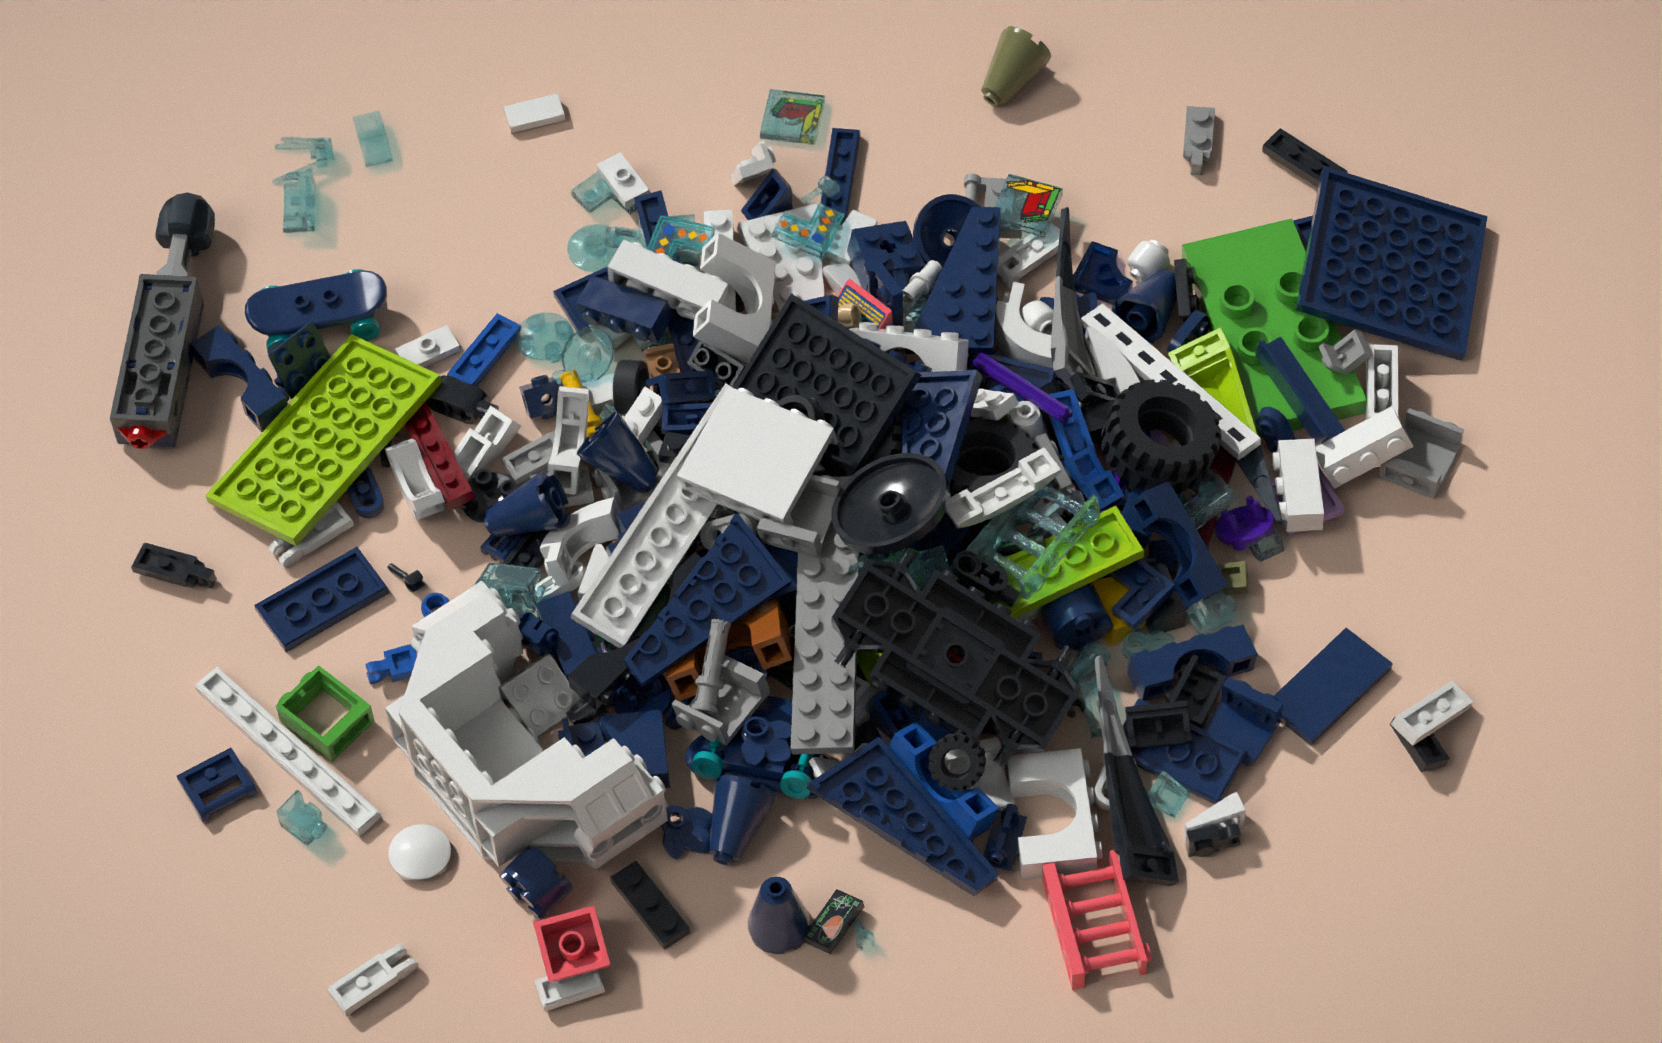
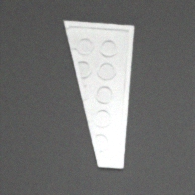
[737,203,824,313]

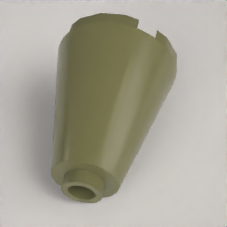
[981,26,1052,106]

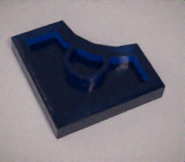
[1073,241,1133,305]

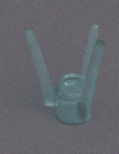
[273,137,334,184]

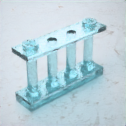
[965,481,1100,600]

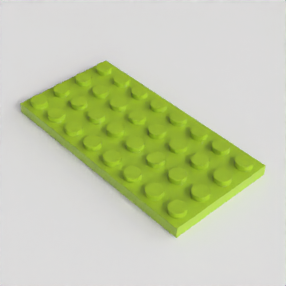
[205,334,442,546]

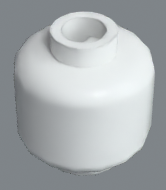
[1127,239,1170,283]
[1020,301,1053,335]

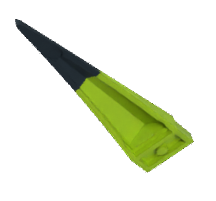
[1168,327,1283,526]

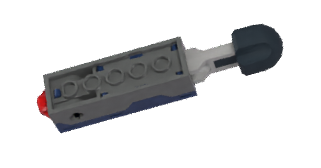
[110,192,215,449]

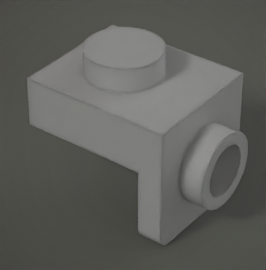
[1319,329,1372,375]

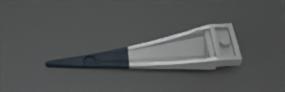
[1050,207,1096,390]

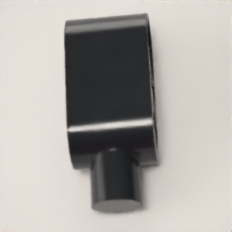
[426,375,499,424]
[948,551,1020,608]

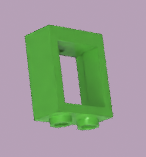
[276,665,375,762]

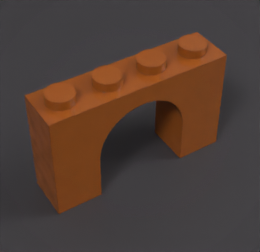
[665,598,792,701]

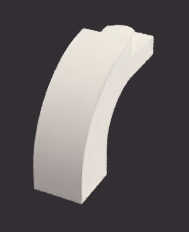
[995,282,1053,368]
[547,386,589,494]
[384,438,445,520]
[539,497,621,586]

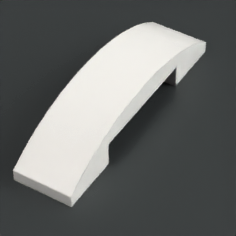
[946,448,1061,528]

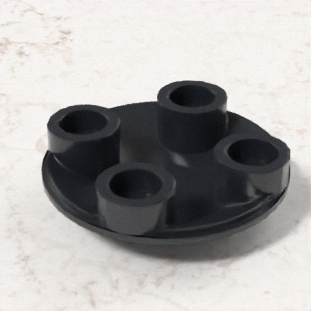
[461,469,518,523]

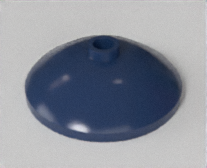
[913,194,981,271]

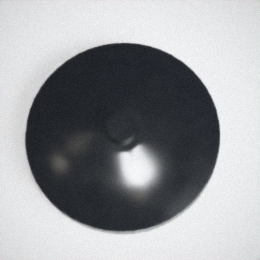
[832,453,950,555]

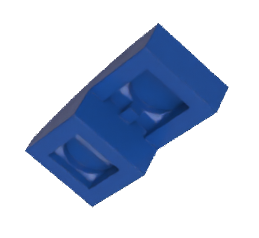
[1062,446,1124,510]

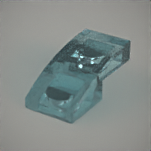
[352,110,393,167]

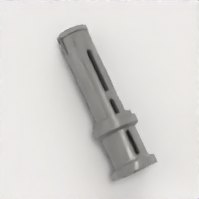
[691,619,731,715]

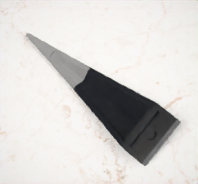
[1095,655,1179,886]

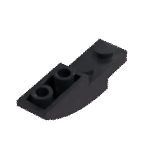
[687,340,747,387]

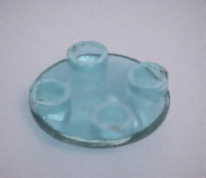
[516,312,574,363]

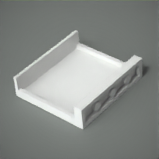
[677,386,838,525]

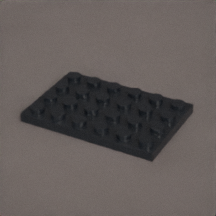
[733,293,922,474]

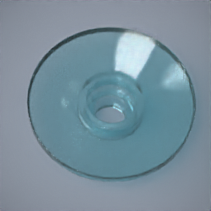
[567,224,623,272]
[562,326,614,383]

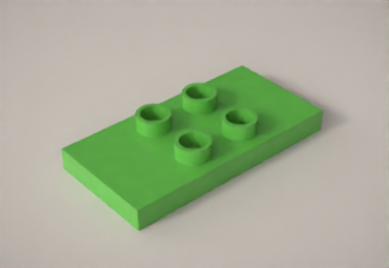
[1181,218,1367,439]

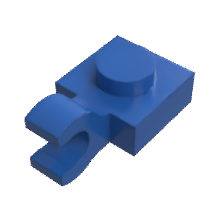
[365,644,417,684]

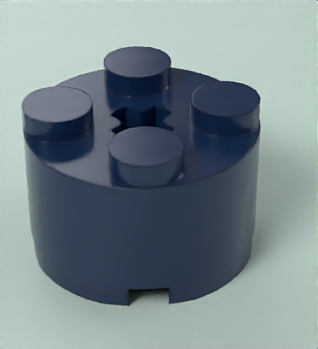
[1041,584,1113,653]
[499,845,573,920]

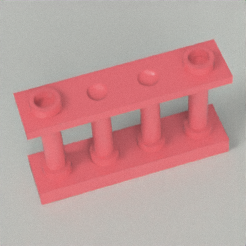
[1042,850,1151,990]

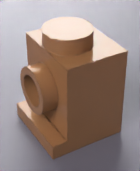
[644,343,680,388]

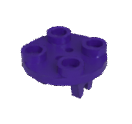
[1215,496,1275,551]

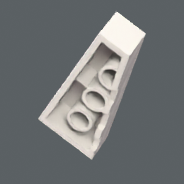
[608,239,728,320]

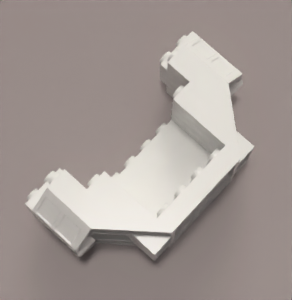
[385,581,668,869]

